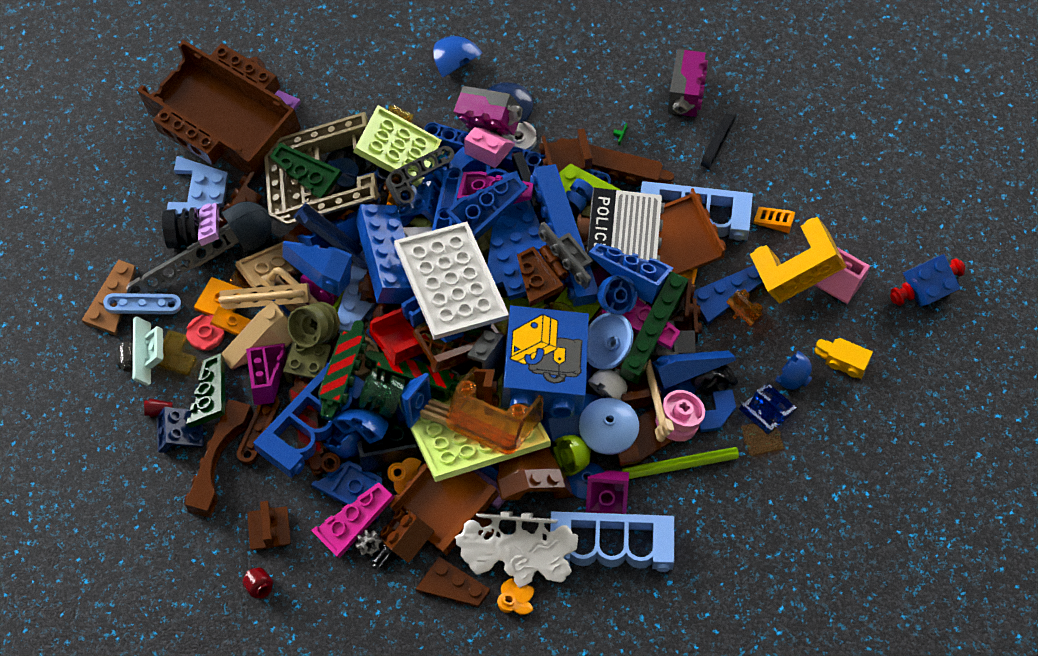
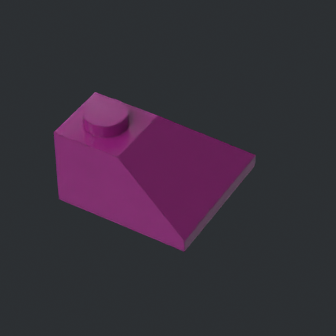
[586,471,629,514]

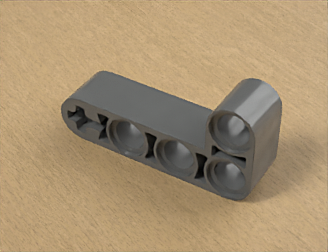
[386,146,454,207]

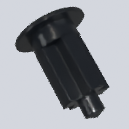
[372,543,396,569]

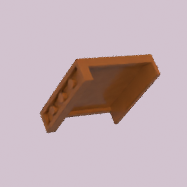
[657,188,726,275]
[390,463,500,556]

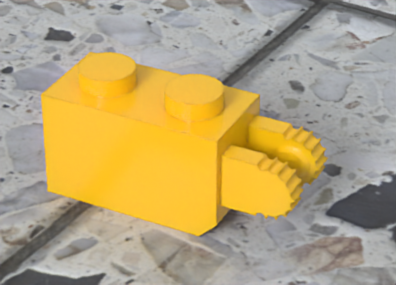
[814,338,873,379]

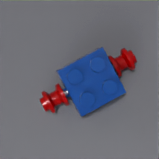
[890,254,966,307]

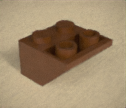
[378,505,434,563]

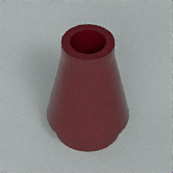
[144,398,173,418]

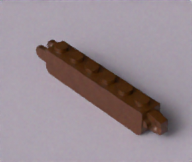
[543,138,675,186]

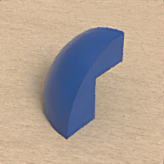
[433,36,483,78]
[332,409,388,444]

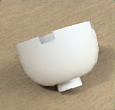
[588,368,627,400]

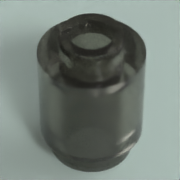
[117,342,133,372]

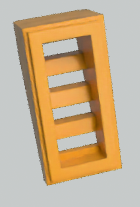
[753,207,795,234]

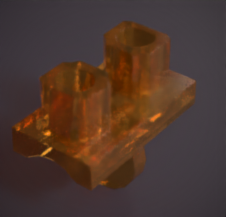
[726,289,763,326]

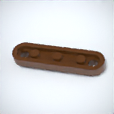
[237,395,281,465]

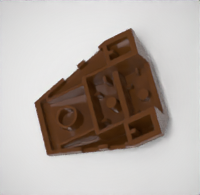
[496,447,574,500]

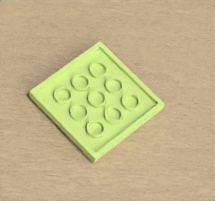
[353,105,442,186]

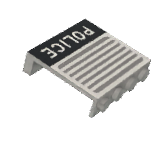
[586,188,665,266]

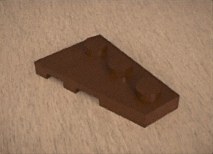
[517,246,564,307]
[415,557,490,608]

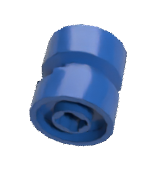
[566,178,594,214]

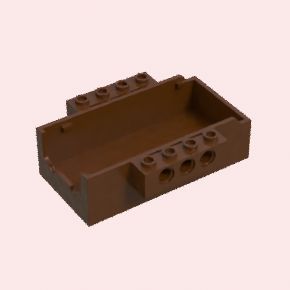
[137,40,301,180]

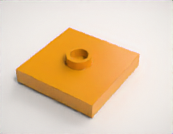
[194,277,243,316]

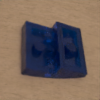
[739,383,797,435]

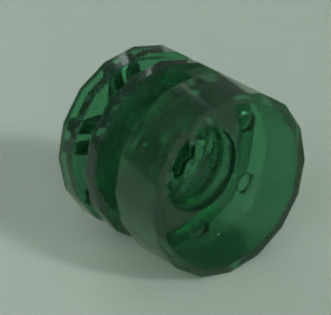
[359,368,405,419]

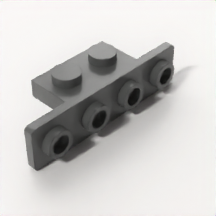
[538,222,593,289]

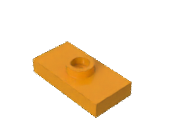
[210,306,251,336]

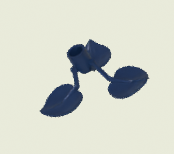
[328,158,392,205]

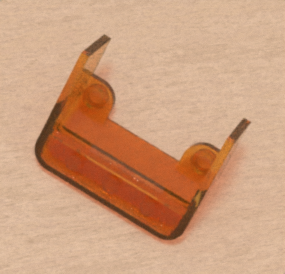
[446,366,543,455]

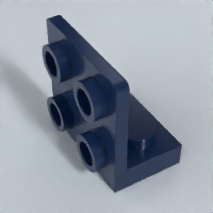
[156,407,204,453]

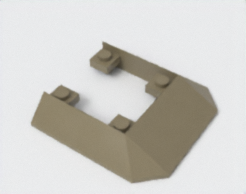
[264,112,381,226]

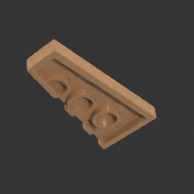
[82,260,136,336]

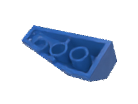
[446,174,528,241]
[282,241,352,296]

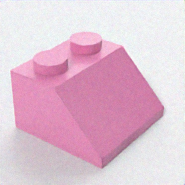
[464,127,515,168]

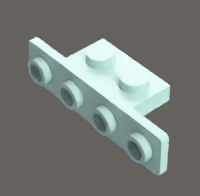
[132,316,164,386]

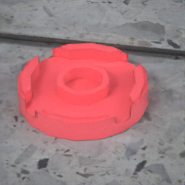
[186,315,225,351]

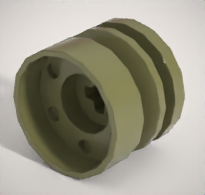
[287,301,340,347]

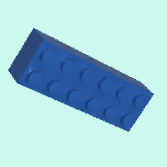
[356,204,415,304]

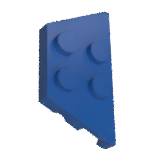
[311,460,383,522]

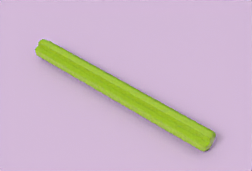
[621,447,739,479]

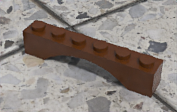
[184,399,254,518]

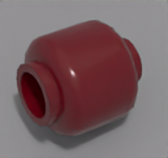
[242,567,273,598]

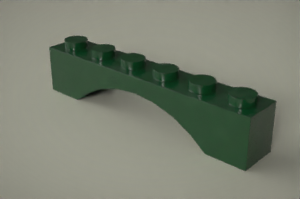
[620,271,689,385]

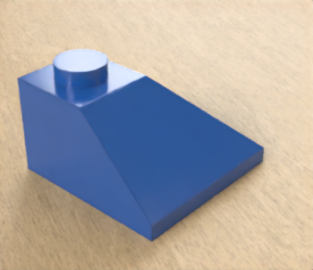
[399,373,432,428]

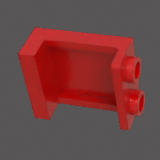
[369,308,429,366]

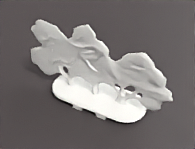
[455,511,578,588]

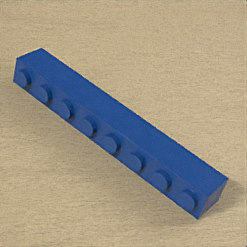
[530,164,598,307]

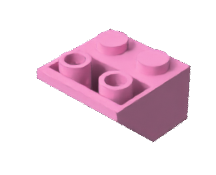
[814,247,870,304]

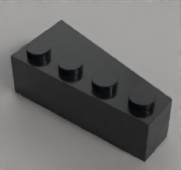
[357,425,425,472]

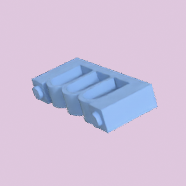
[641,181,753,241]
[550,511,674,572]

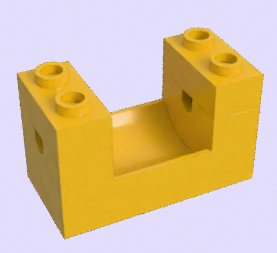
[750,217,847,304]

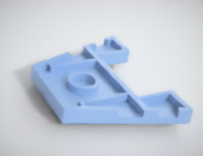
[167,156,229,215]

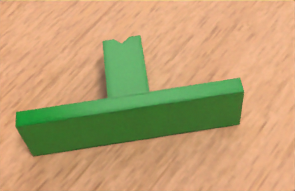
[613,124,628,145]

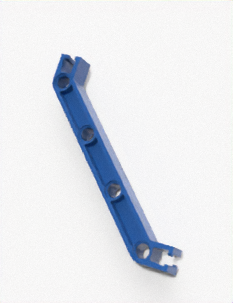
[401,156,463,328]

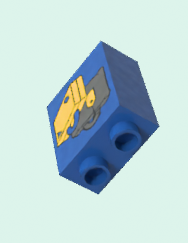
[500,305,589,419]

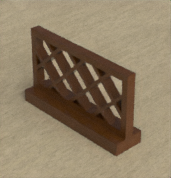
[413,323,506,374]

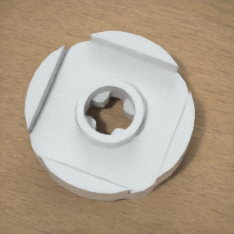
[501,121,537,151]

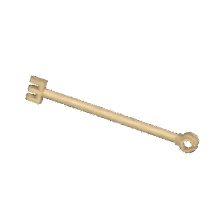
[645,359,674,442]

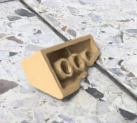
[222,301,293,370]

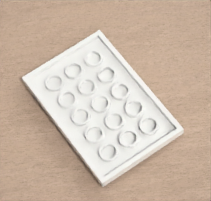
[394,222,509,340]

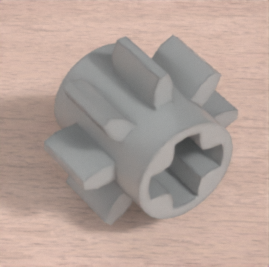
[355,529,382,556]

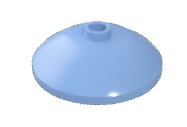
[587,312,633,370]
[579,398,639,455]

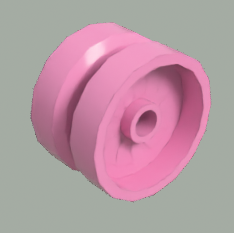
[655,390,705,442]

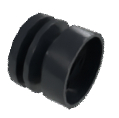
[162,207,200,249]

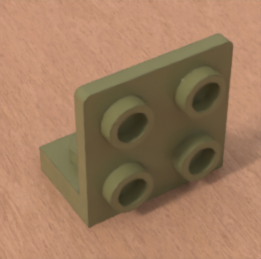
[283,341,331,383]

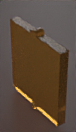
[741,419,784,457]

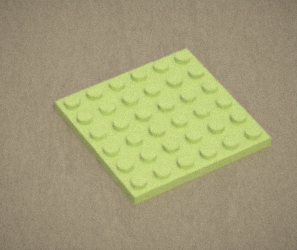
[396,372,551,482]

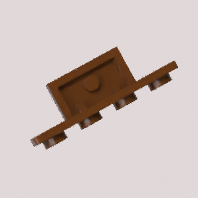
[219,171,262,229]

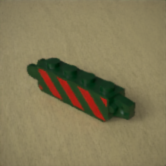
[318,320,368,421]
[365,350,469,402]

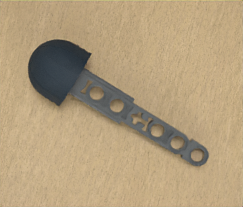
[126,201,272,294]

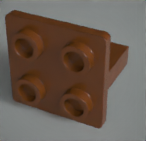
[247,501,291,551]

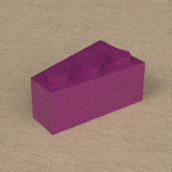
[246,343,287,405]

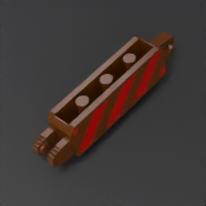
[289,376,329,477]

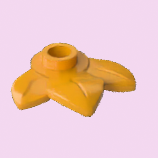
[387,458,421,494]
[497,578,534,615]

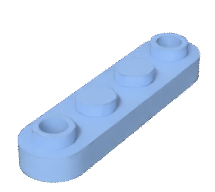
[103,293,181,314]

